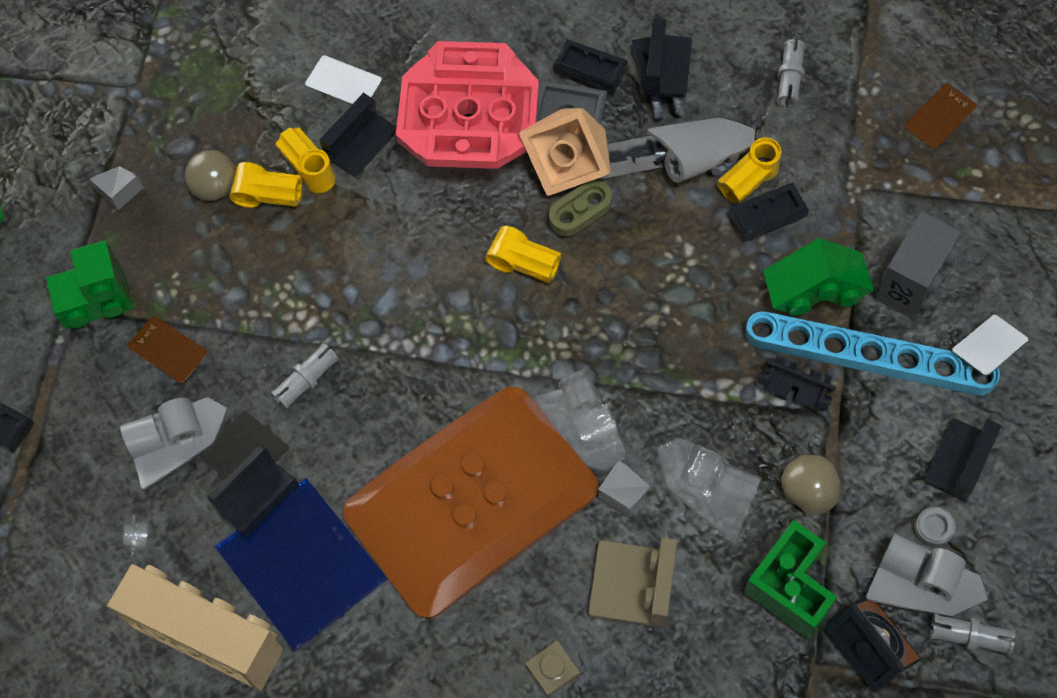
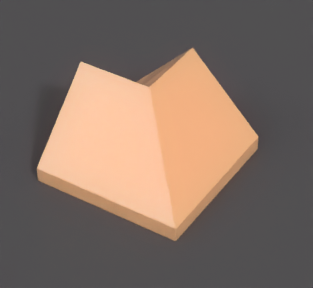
[519,108,611,196]

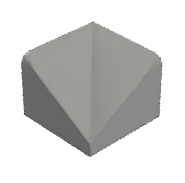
[90,166,143,211]
[598,461,650,518]

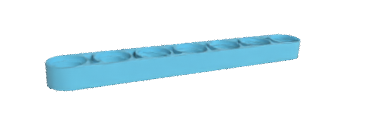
[745,312,1000,395]

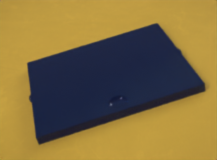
[215,478,388,652]

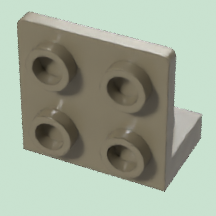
[589,537,677,628]

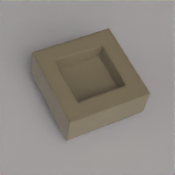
[525,641,580,698]

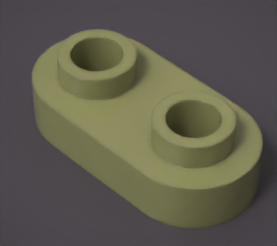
[549,180,612,236]

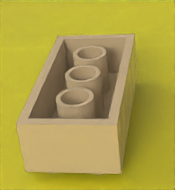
[107,564,284,692]

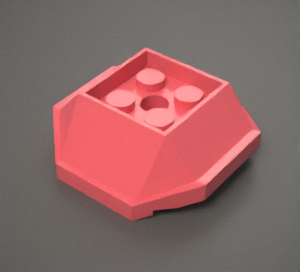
[396,41,539,169]

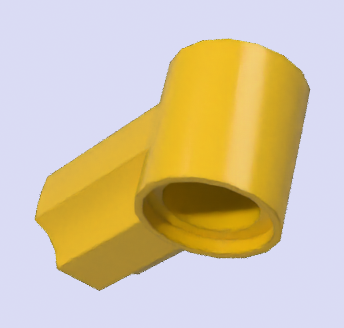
[275,127,335,194]
[717,137,782,204]
[229,162,303,208]
[485,226,561,283]

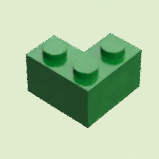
[763,238,874,316]
[46,240,134,329]
[744,520,837,639]

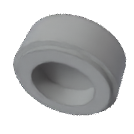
[914,507,956,548]

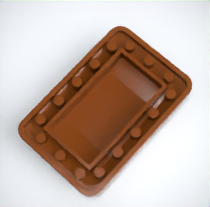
[343,387,599,619]

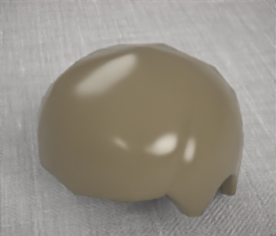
[184,150,237,201]
[781,455,842,515]

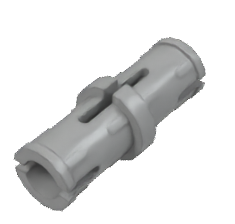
[777,39,805,108]
[270,343,339,410]
[929,614,1016,655]

